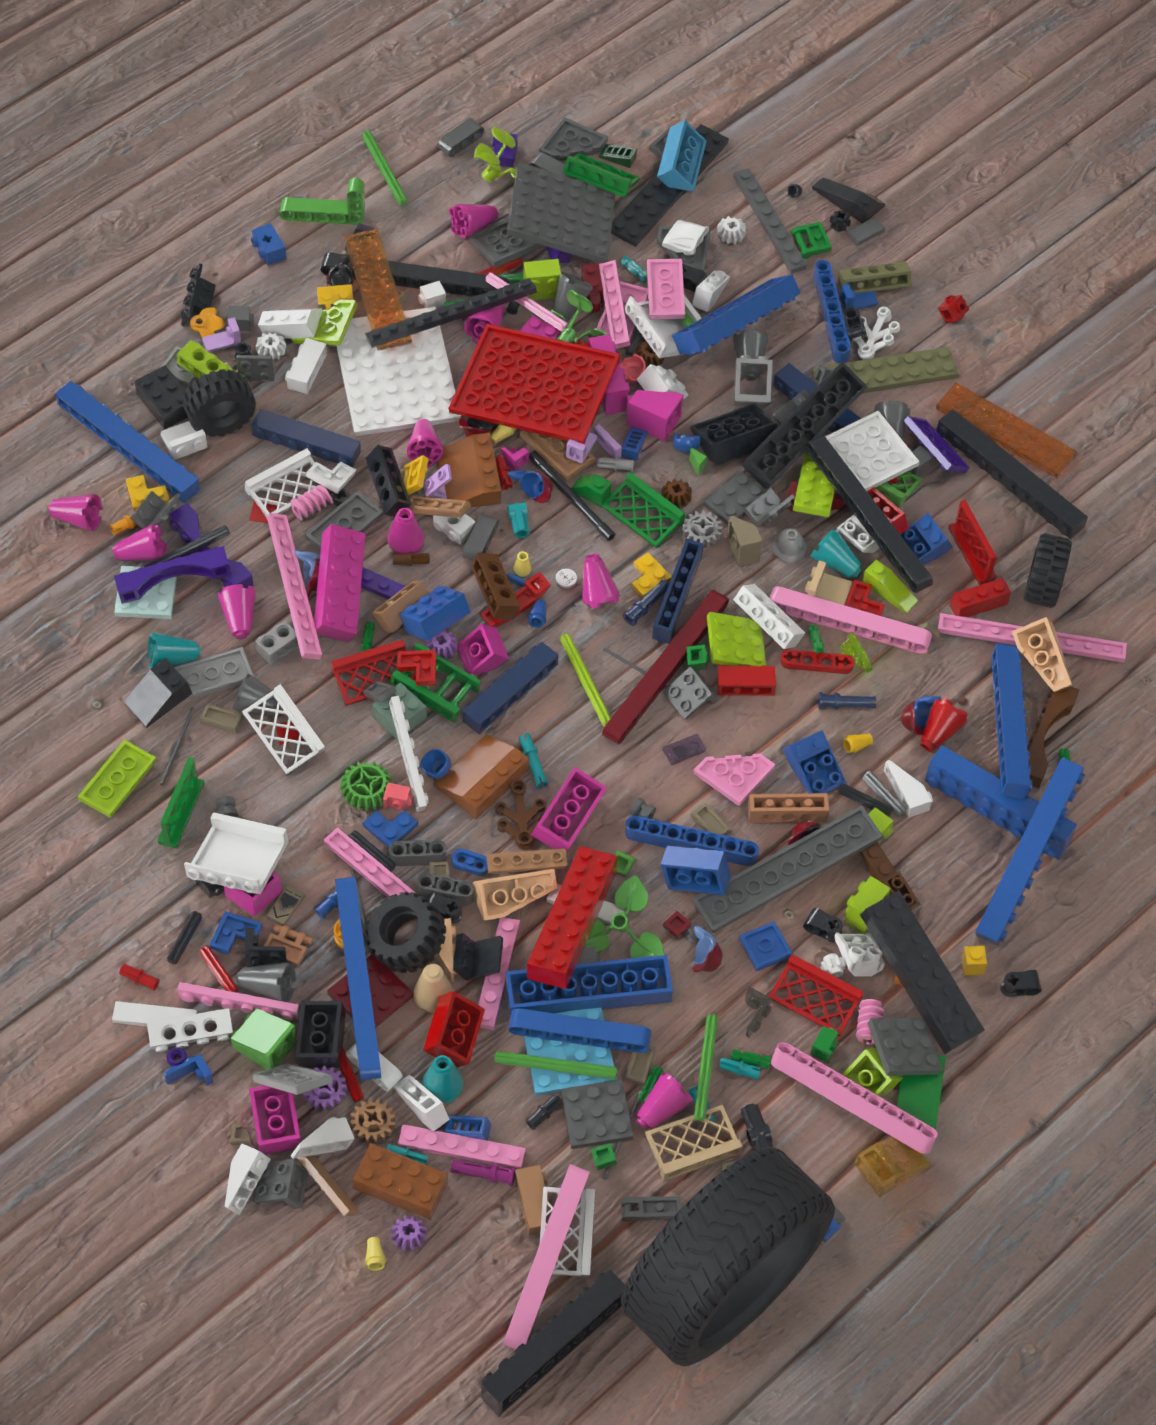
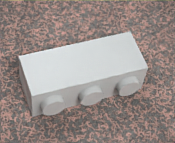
[285,338,327,394]

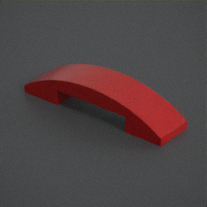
[480,572,551,627]

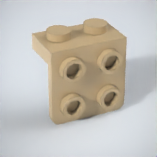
[805,560,852,605]

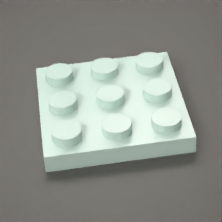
[114,566,177,619]

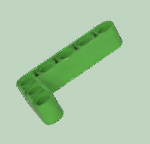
[280,178,365,225]

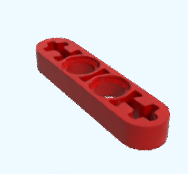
[780,649,854,674]

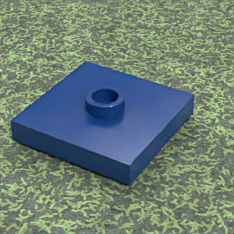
[738,921,793,972]

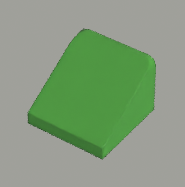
[689,448,707,475]
[615,850,637,877]

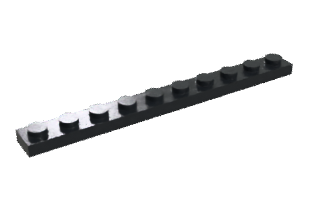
[365,278,537,348]

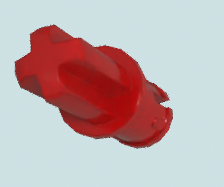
[495,456,513,490]
[119,964,160,991]

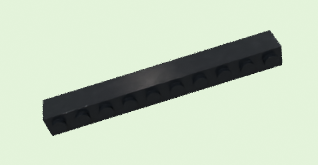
[936,409,1088,539]

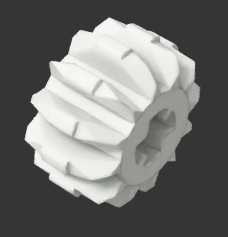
[717,216,746,245]
[256,331,286,360]

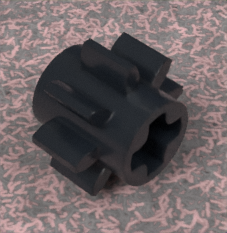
[829,210,851,232]

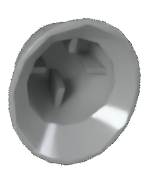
[772,528,806,563]

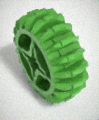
[340,760,393,811]

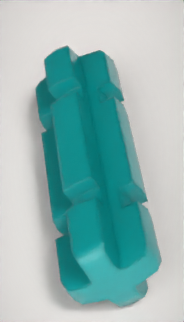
[621,256,648,282]

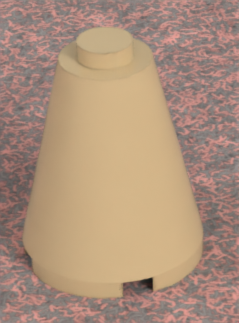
[413,964,454,1013]

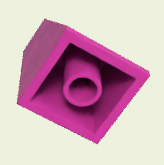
[626,390,684,442]

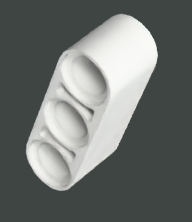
[346,1043,403,1092]

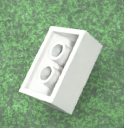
[258,308,323,339]

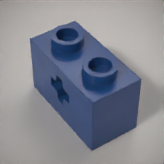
[251,223,286,265]

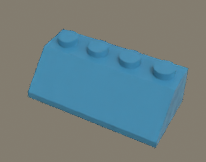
[657,120,707,191]

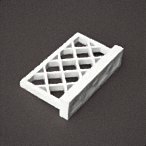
[245,449,328,518]
[242,684,325,775]
[540,1187,595,1278]

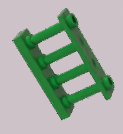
[391,643,481,723]

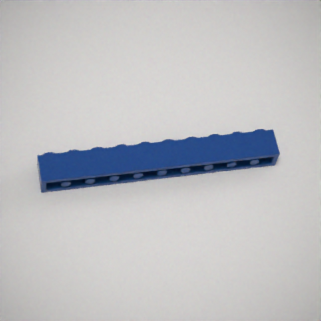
[55,381,200,503]
[991,643,1032,799]
[975,757,1085,946]

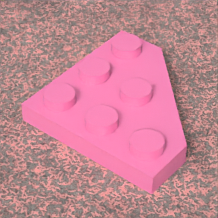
[693,754,775,806]

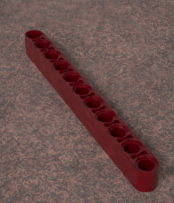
[602,590,729,745]

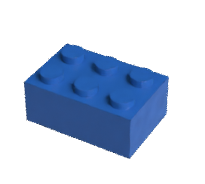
[399,586,471,641]
[661,846,731,895]

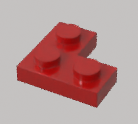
[845,580,885,616]
[397,650,436,686]

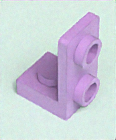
[202,317,241,352]
[566,432,597,464]
[424,464,452,499]

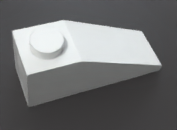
[884,760,933,818]
[393,1075,449,1131]
[291,1117,355,1159]

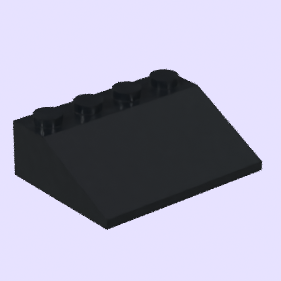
[690,404,778,465]

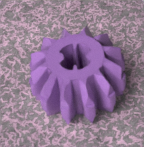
[426,630,457,660]
[391,1215,427,1252]

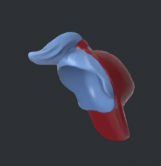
[295,550,320,598]
[692,926,723,972]

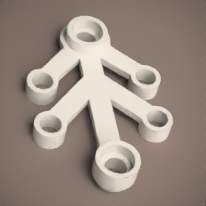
[852,307,900,360]

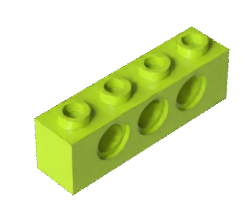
[177,340,244,379]

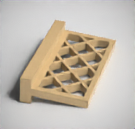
[645,1105,743,1181]

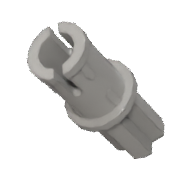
[597,457,634,471]

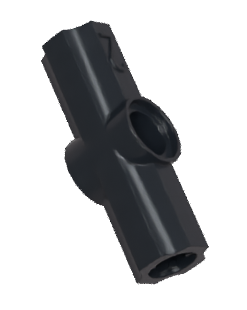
[741,1103,773,1151]

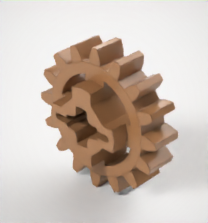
[350,1098,396,1144]

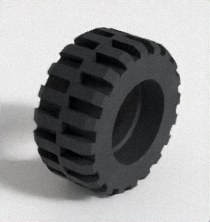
[183,369,256,437]
[1024,533,1072,608]
[365,892,446,973]

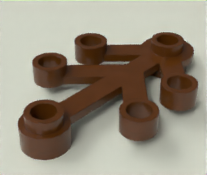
[495,779,546,849]

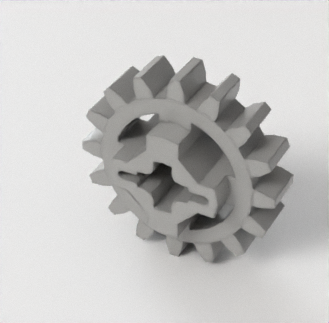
[682,510,723,547]

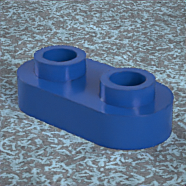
[452,849,488,876]

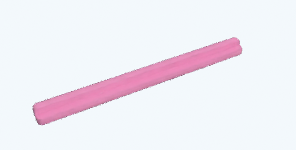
[486,273,568,332]

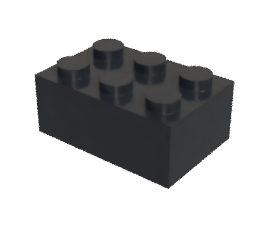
[135,365,188,430]
[295,1001,346,1068]

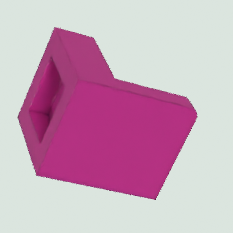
[501,447,529,471]

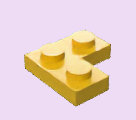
[126,475,169,512]
[631,552,672,599]

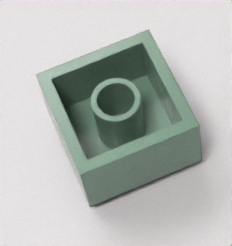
[372,682,427,741]

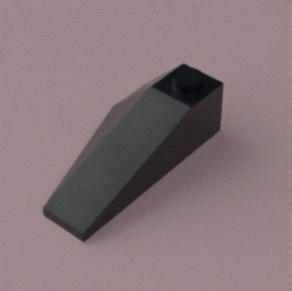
[812,177,886,223]

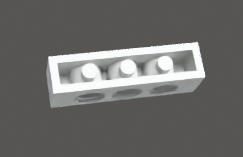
[733,584,805,649]
[147,1008,233,1052]

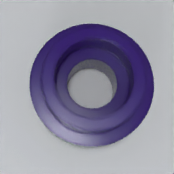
[167,1048,188,1067]

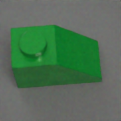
[571,474,612,507]

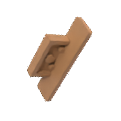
[487,849,567,873]

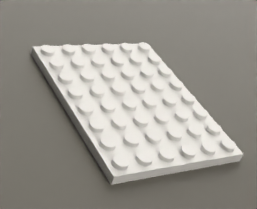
[336,307,461,436]

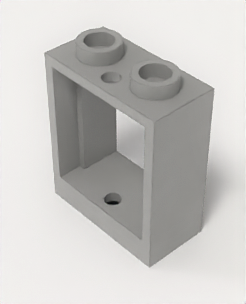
[734,355,773,405]

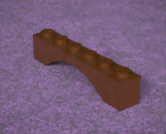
[1027,686,1079,789]

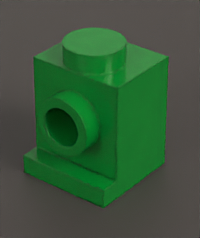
[687,645,709,670]
[810,1026,839,1063]

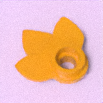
[190,308,226,338]

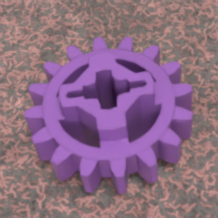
[303,1066,347,1111]

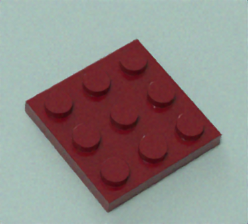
[327,954,414,1028]

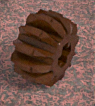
[635,341,664,367]
[661,478,692,509]

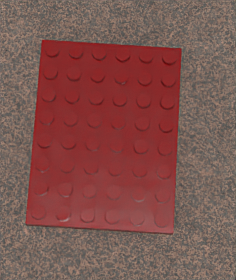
[448,324,621,444]

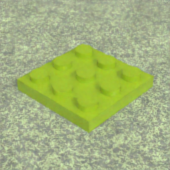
[707,612,766,666]

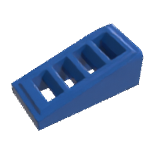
[621,427,648,461]
[444,1115,491,1141]

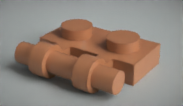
[264,924,314,968]

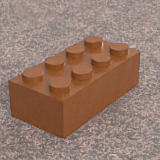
[353,1143,448,1220]

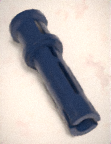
[623,579,669,626]
[817,692,876,710]

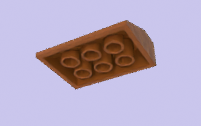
[438,433,501,508]
[433,735,529,820]

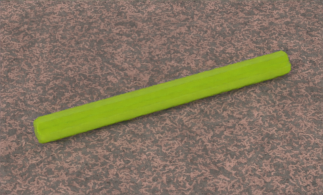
[560,633,611,727]

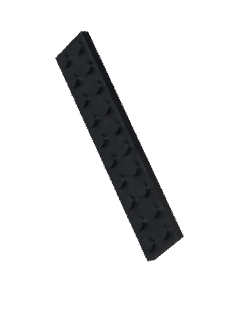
[611,124,729,247]

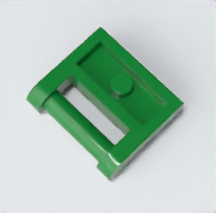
[791,222,832,259]

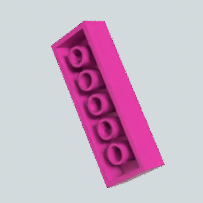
[314,524,366,642]

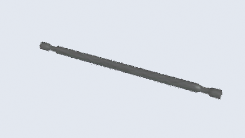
[603,648,669,688]
[160,707,195,785]
[351,869,372,954]
[603,1092,641,1179]

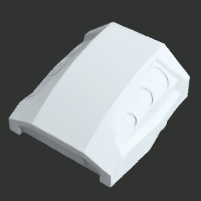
[662,220,709,255]
[834,933,885,976]

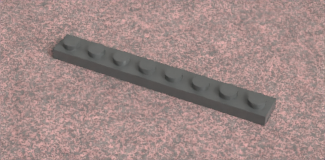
[733,168,807,274]

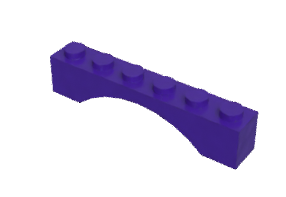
[169,503,253,588]
[114,546,231,604]

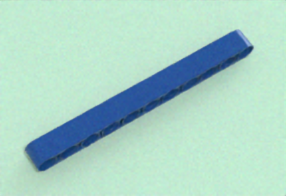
[335,877,381,1081]

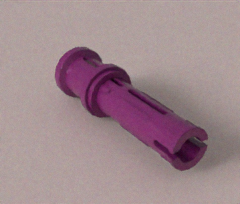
[451,1159,516,1186]

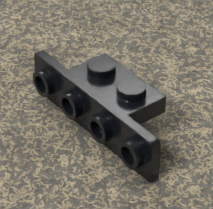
[180,263,216,326]

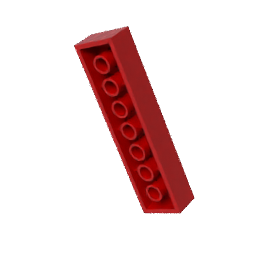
[527,846,617,989]

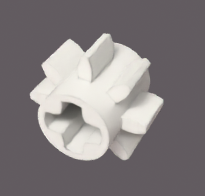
[820,953,846,978]

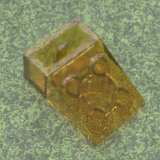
[855,1137,930,1198]

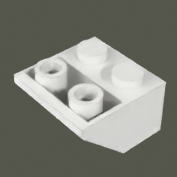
[637,364,688,399]
[836,515,879,553]

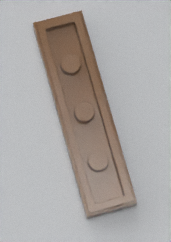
[408,496,471,518]
[297,1155,360,1216]

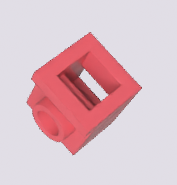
[383,783,414,810]

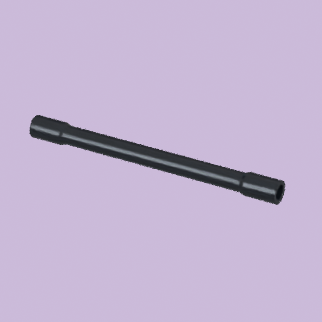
[529,450,616,541]

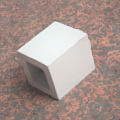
[418,281,446,308]

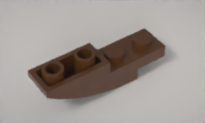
[859,842,921,910]

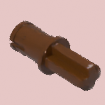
[393,551,430,566]

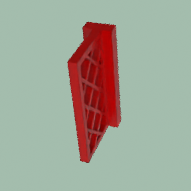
[948,500,997,585]
[331,639,416,706]
[769,954,864,1036]

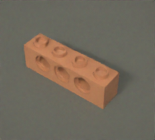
[748,793,829,823]

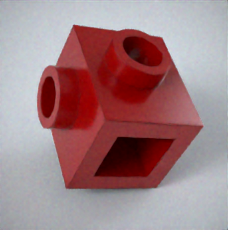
[937,295,970,323]

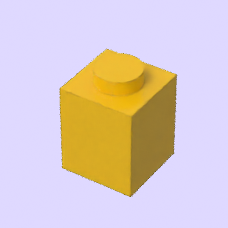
[961,946,987,975]

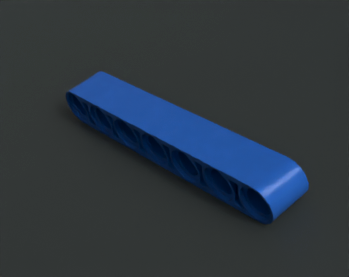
[814,259,851,364]
[625,816,759,866]
[508,1008,651,1053]

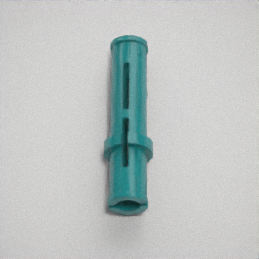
[519,733,548,789]

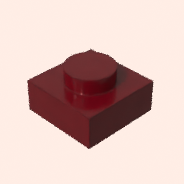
[663,911,692,939]

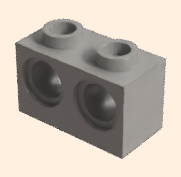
[255,621,299,666]

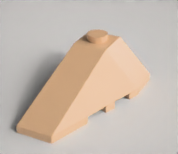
[1012,617,1072,692]
[472,869,557,920]

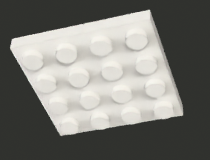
[825,411,919,491]

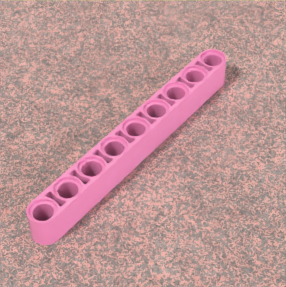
[769,586,932,654]
[771,1042,938,1154]
[503,1164,590,1349]

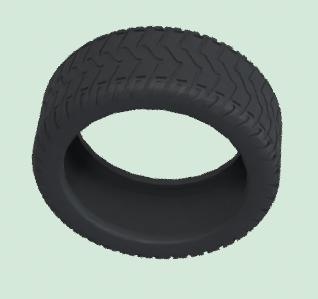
[621,1147,835,1366]

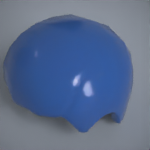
[673,434,700,453]
[420,748,451,779]

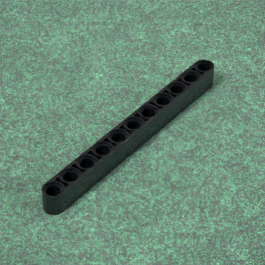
[320,253,510,297]
[805,435,933,593]

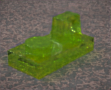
[840,632,872,673]

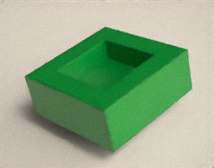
[591,1143,617,1171]

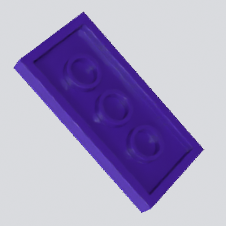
[904,416,969,473]

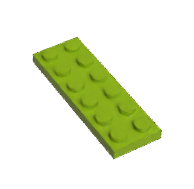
[793,450,835,517]

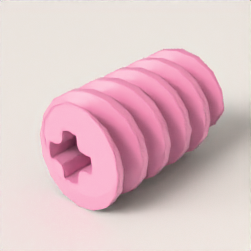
[291,485,333,521]
[856,999,885,1045]

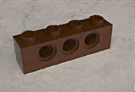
[471,553,520,619]

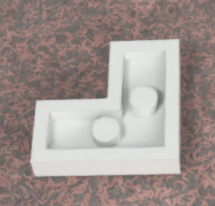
[306,461,356,494]

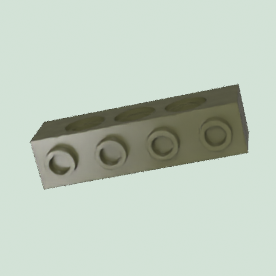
[838,261,911,294]

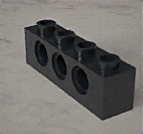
[365,445,412,517]

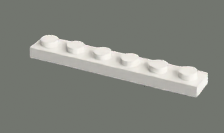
[389,696,429,812]

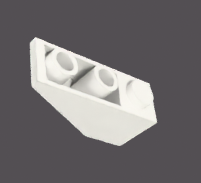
[692,270,730,312]
[225,1144,271,1215]

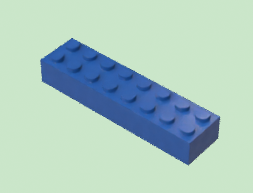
[672,274,801,356]
[925,745,1077,860]
[505,955,673,1016]

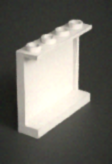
[624,295,711,358]
[184,812,289,894]

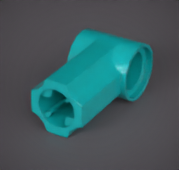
[507,502,530,539]

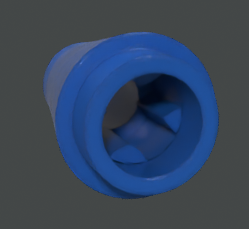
[528,600,546,628]

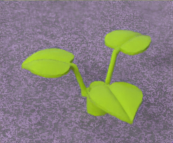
[474,126,517,183]

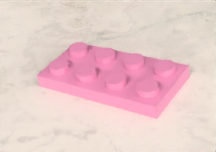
[647,259,685,319]
[597,281,648,340]

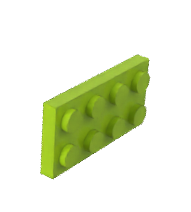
[78,740,157,818]

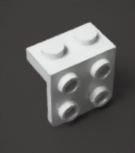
[160,421,207,460]

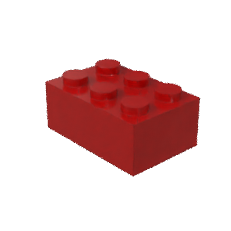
[423,991,485,1068]

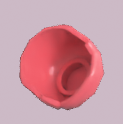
[620,354,646,383]

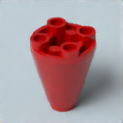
[920,697,968,752]

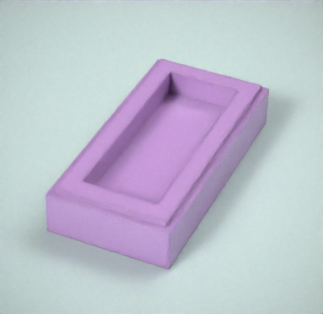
[594,424,622,459]

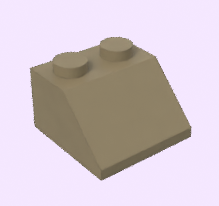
[727,516,764,567]

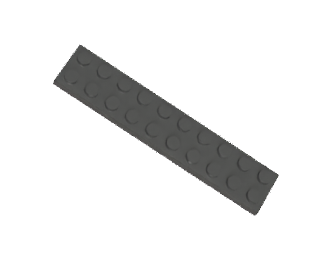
[692,805,883,933]

